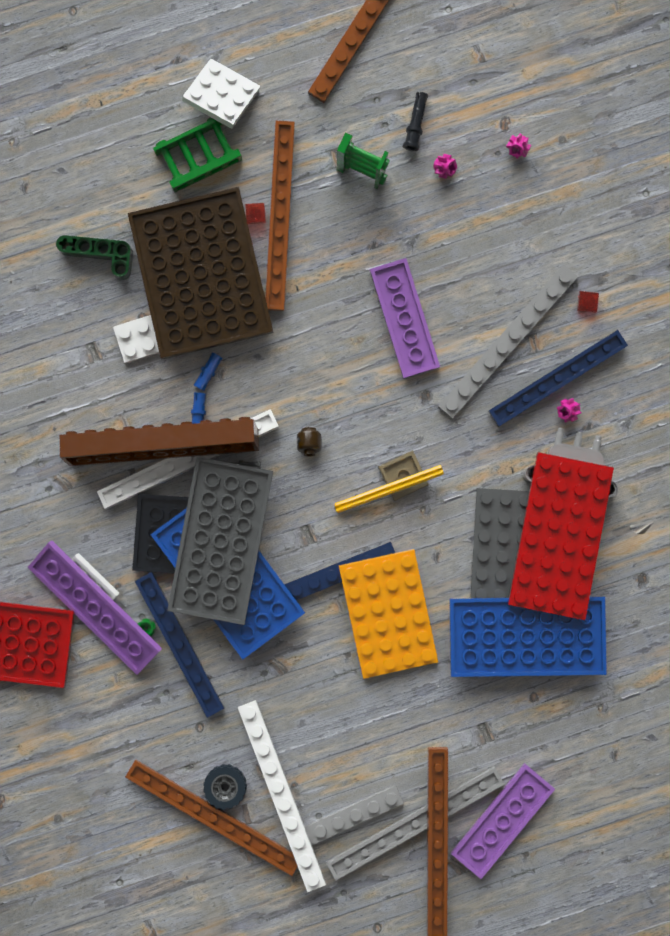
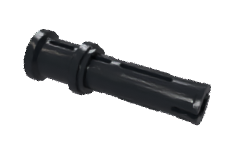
[402,92,428,151]

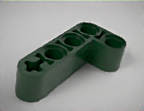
[56,235,133,280]

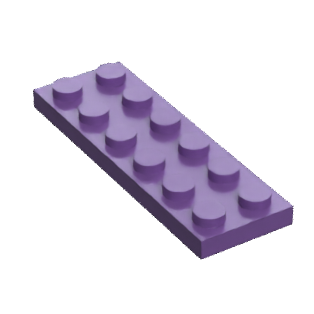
[370,258,440,379]
[451,763,555,879]

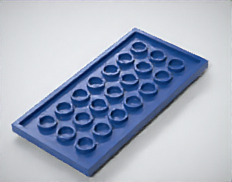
[151,508,305,660]
[449,596,607,677]

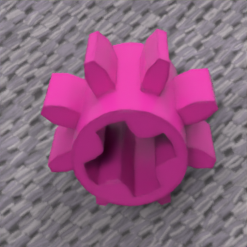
[506,133,531,159]
[433,154,457,179]
[557,398,582,423]

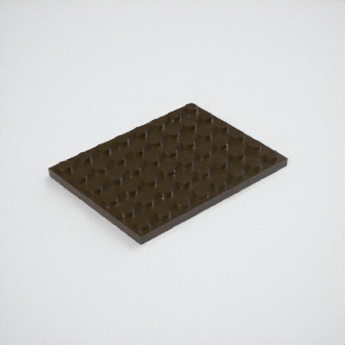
[128,187,274,360]

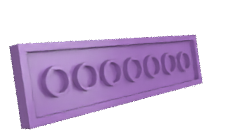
[28,540,162,675]

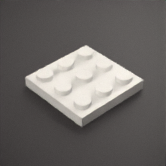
[182,59,260,129]

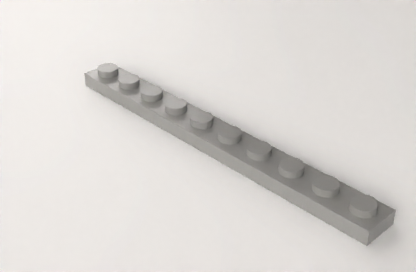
[438,264,578,419]
[326,766,504,880]

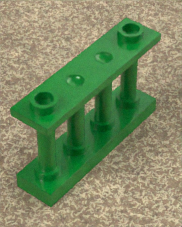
[153,117,242,193]
[337,132,390,189]

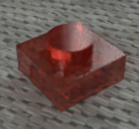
[245,203,266,224]
[577,291,599,313]

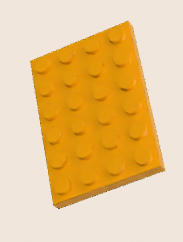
[339,549,438,679]

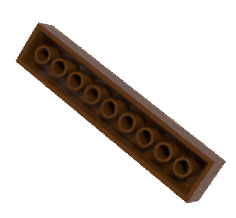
[59,417,259,466]

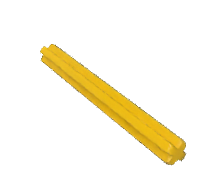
[334,465,444,513]

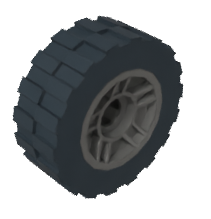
[203,764,247,810]

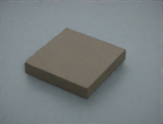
[378,450,429,501]

